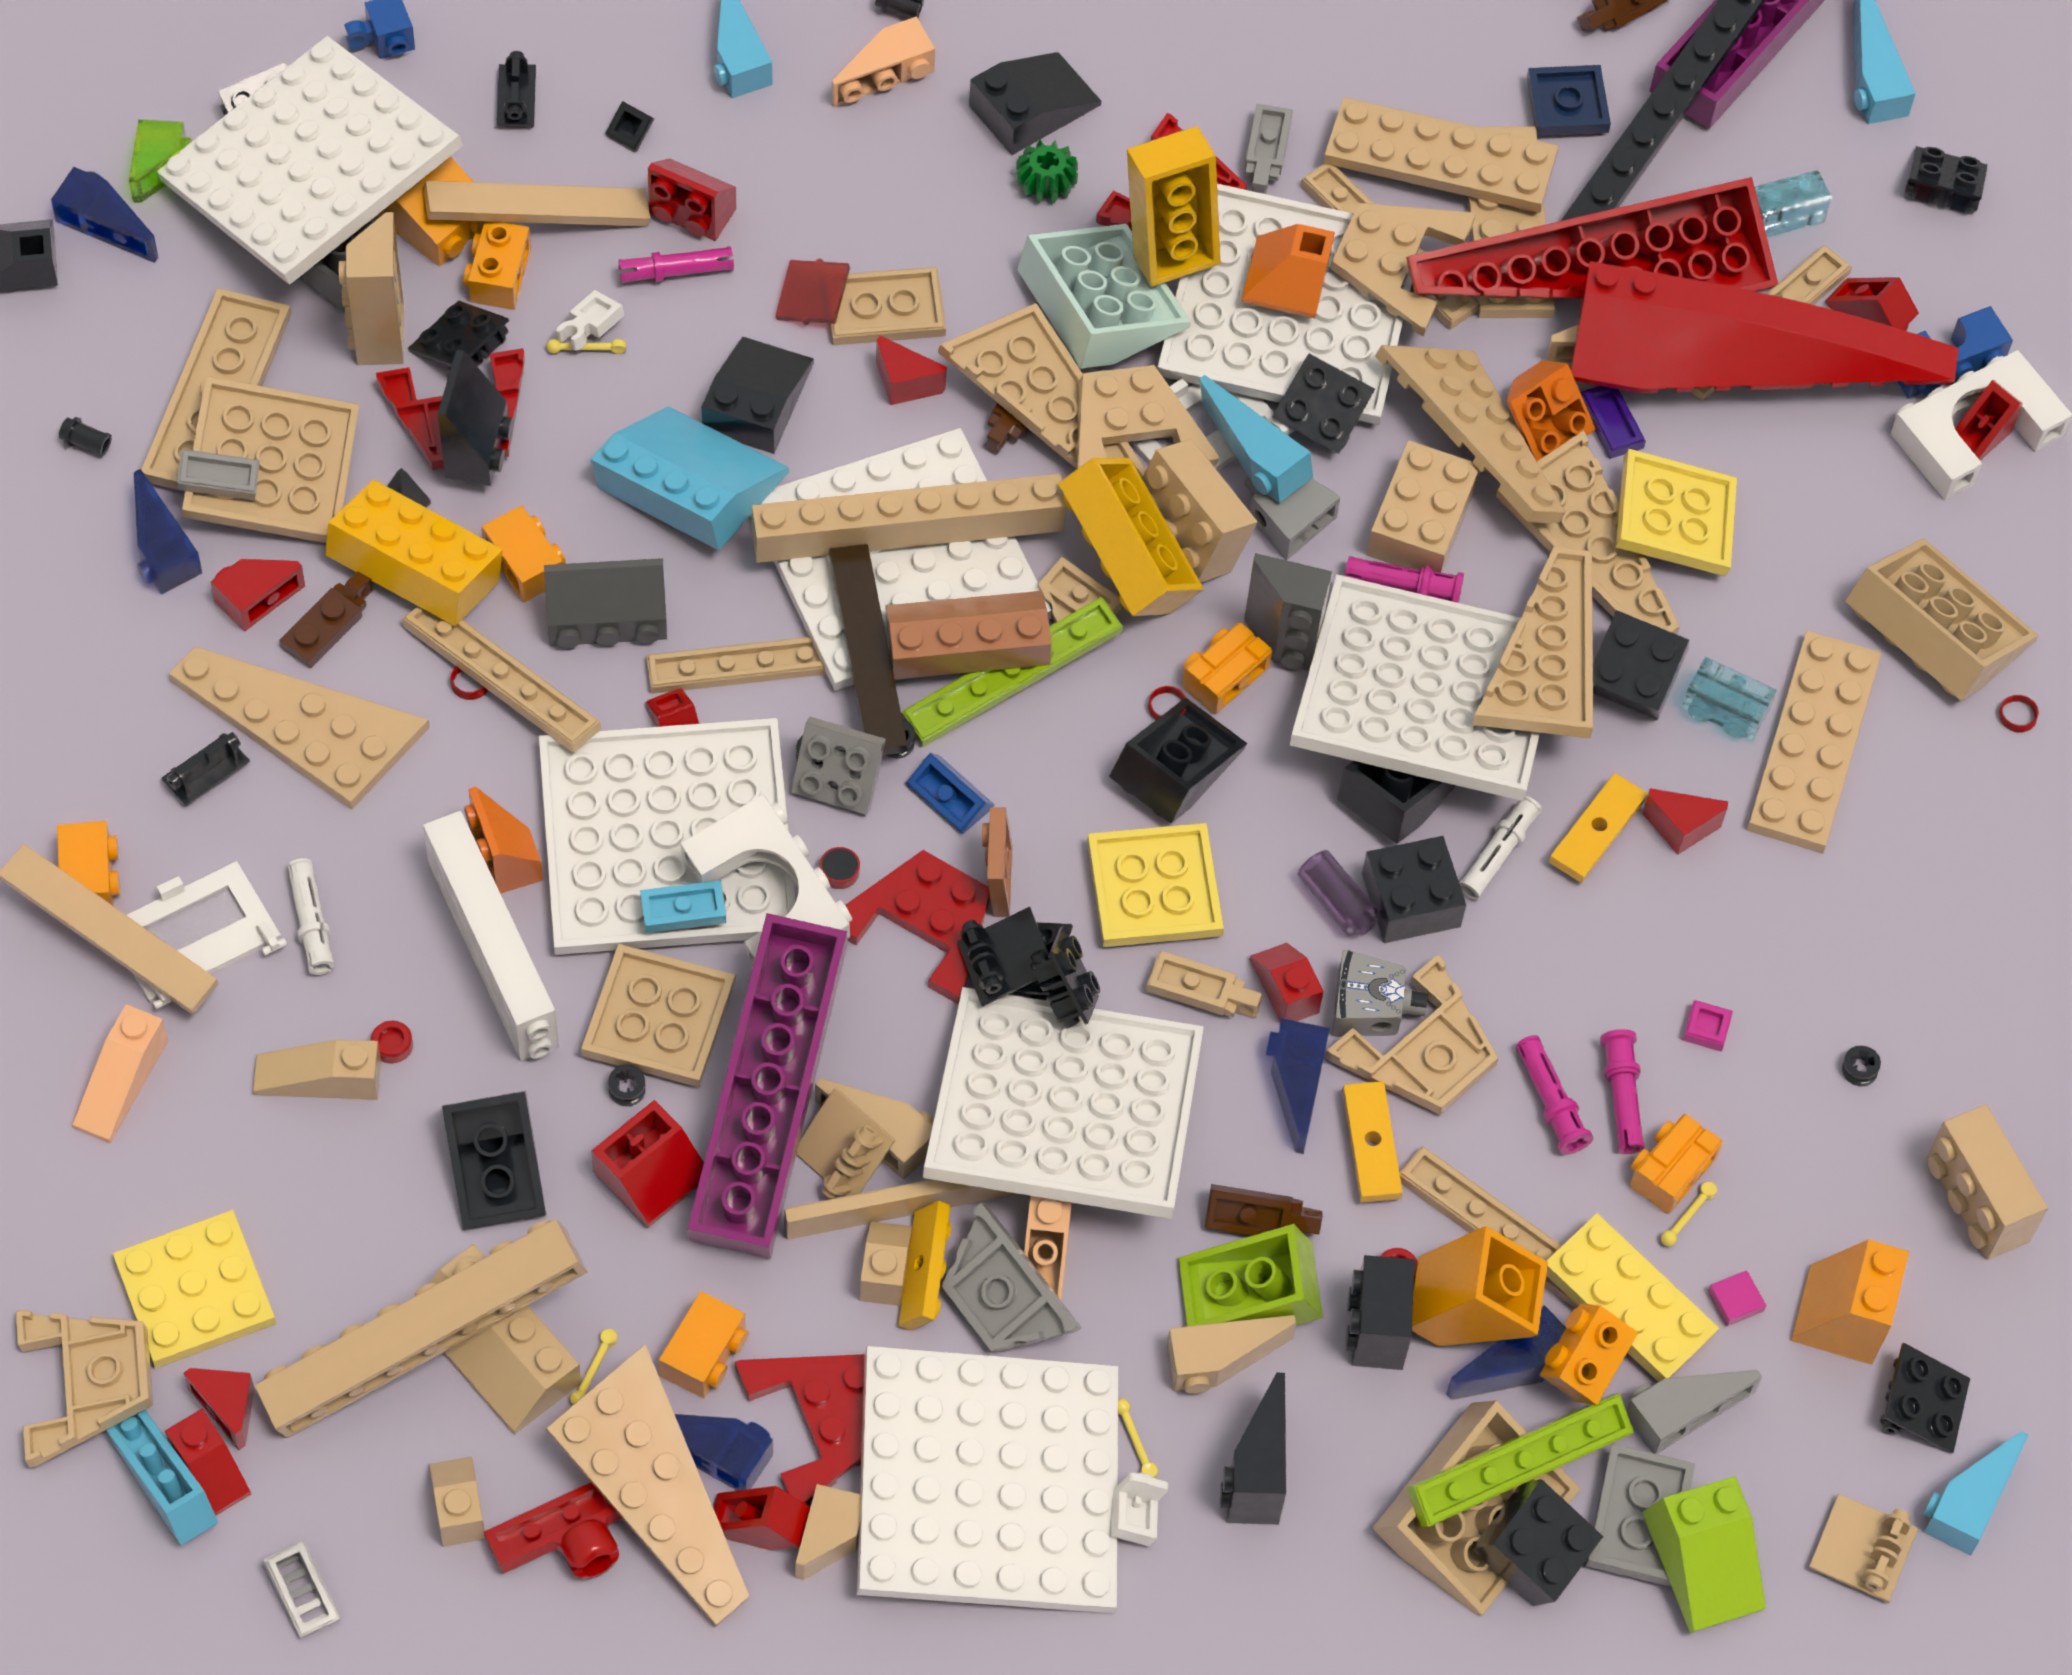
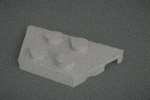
[941,1203,1082,1352]

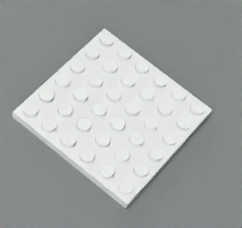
[155,36,464,285]
[1157,184,1419,425]
[761,428,1052,691]
[1290,574,1540,801]
[539,718,795,955]
[923,987,1204,1219]
[857,1346,1118,1614]

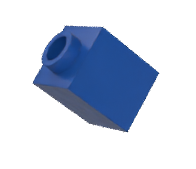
[344,0,415,59]

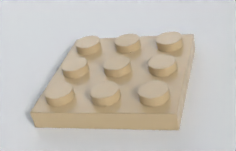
[581,944,736,1088]

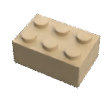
[1142,439,1258,583]
[1367,440,1479,572]
[1927,1104,2048,1260]

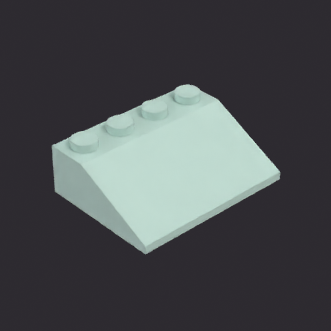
[1017,224,1191,369]

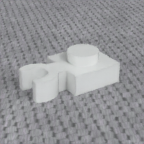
[556,290,625,351]

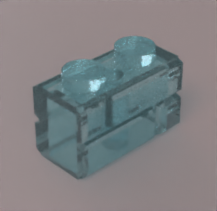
[1755,170,1832,237]
[1681,657,1777,741]

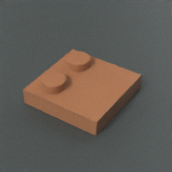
[982,807,1013,917]

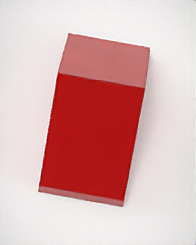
[876,335,947,405]
[1955,380,2023,460]
[1643,788,1728,855]
[183,1368,255,1450]

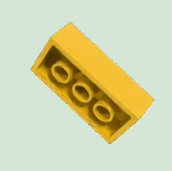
[1127,126,1221,287]
[1058,458,1204,616]
[325,479,503,626]

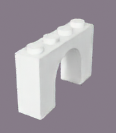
[1890,350,2072,501]
[680,794,852,965]

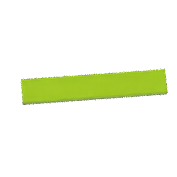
[902,596,1123,747]
[1406,1393,1634,1528]

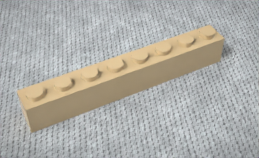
[751,473,1067,563]
[254,1219,588,1438]

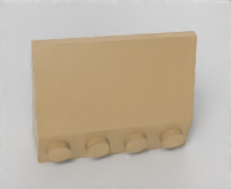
[1845,538,2039,701]
[1373,1400,1581,1616]

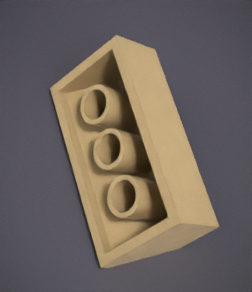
[339,212,404,365]
[430,1244,581,1435]

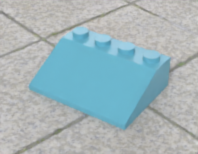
[590,406,789,550]

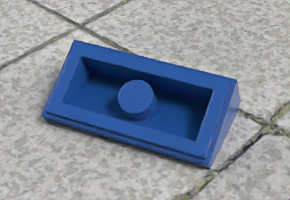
[906,752,994,834]

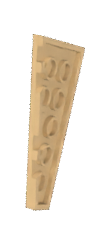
[938,303,1146,478]
[546,1344,749,1626]

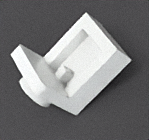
[1111,1473,1168,1547]

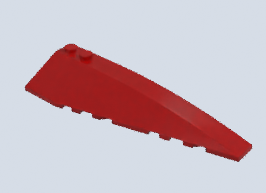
[1406,177,1778,299]
[1571,261,1959,394]

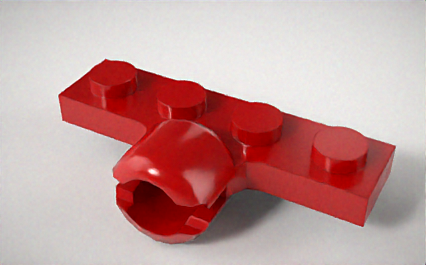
[483,1482,622,1579]

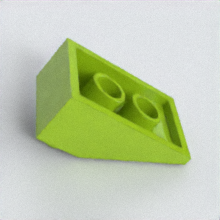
[1179,1224,1323,1326]
[1642,1476,1766,1633]

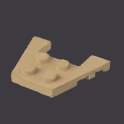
[1331,203,1476,336]
[1076,365,1219,470]
[1326,954,1498,1115]
[16,1310,153,1468]

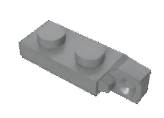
[1245,104,1293,194]

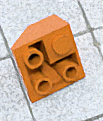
[1241,224,1335,319]
[1506,360,1596,461]
[464,787,543,894]

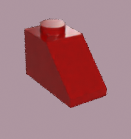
[1825,277,1919,331]
[211,559,305,631]
[1249,943,1324,1027]
[165,1408,251,1516]
[713,1486,810,1550]

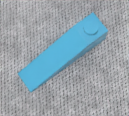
[1853,0,1916,124]
[1199,375,1313,503]
[105,1410,219,1545]

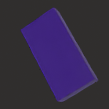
[1580,386,1646,459]

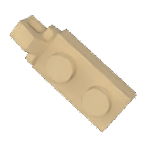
[1146,951,1262,1018]

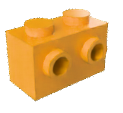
[463,221,531,310]
[1540,1303,1638,1405]

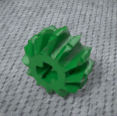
[1016,140,1078,203]

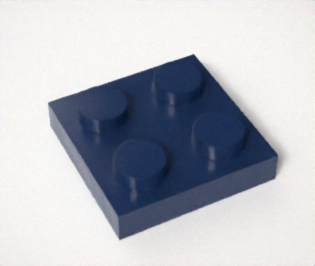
[1527,65,1611,136]

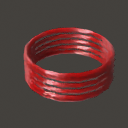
[451,666,488,700]
[1148,686,1186,720]
[1999,695,2039,733]

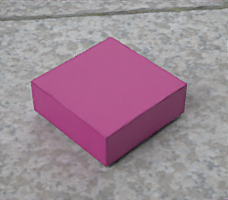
[1683,1000,1733,1052]
[1708,1270,1767,1326]

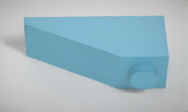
[713,0,773,98]
[1923,1431,2028,1555]

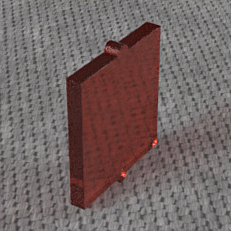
[775,258,850,325]

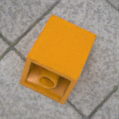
[375,156,484,267]
[1412,1226,1548,1346]
[1791,1239,1910,1365]

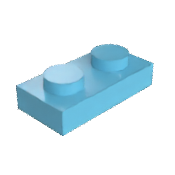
[640,880,726,933]

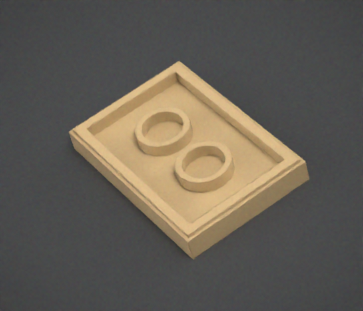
[825,267,946,345]

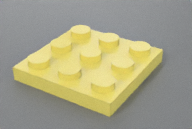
[1616,449,1737,576]
[1087,823,1224,947]
[112,1210,276,1368]

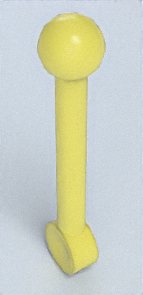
[546,339,626,354]
[1661,1181,1717,1247]
[570,1329,617,1405]
[1118,1398,1158,1478]

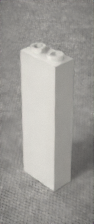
[423,810,559,1061]

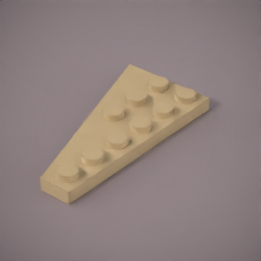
[1375,345,1565,523]
[1496,430,1680,634]
[1472,547,1593,738]
[169,646,430,809]

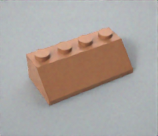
[885,591,1052,680]

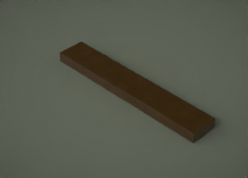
[829,544,907,755]

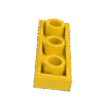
[1549,773,1648,883]
[1342,1081,1403,1203]
[898,1200,952,1331]

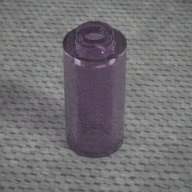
[1297,850,1378,936]

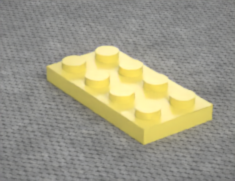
[1546,1213,1719,1382]

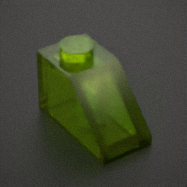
[129,119,192,203]

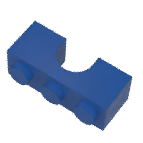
[1897,306,2013,398]

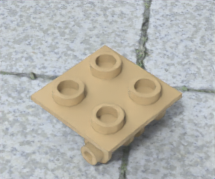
[797,1088,896,1199]
[1809,1494,1918,1603]

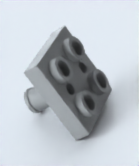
[791,716,886,815]

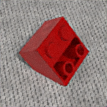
[647,158,736,241]
[591,1100,704,1228]

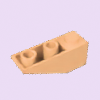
[832,16,935,107]
[1024,1196,1072,1300]

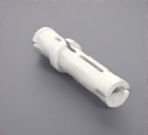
[1459,795,1542,900]
[286,858,335,975]

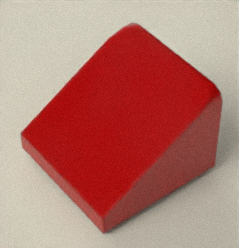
[645,688,699,727]

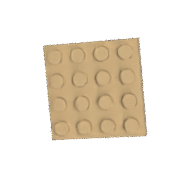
[181,376,360,543]

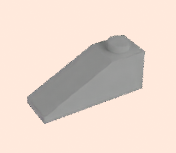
[1626,1370,1762,1454]

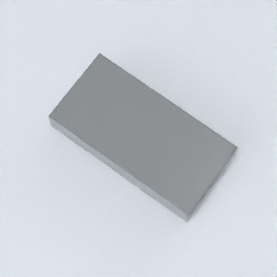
[176,449,260,500]

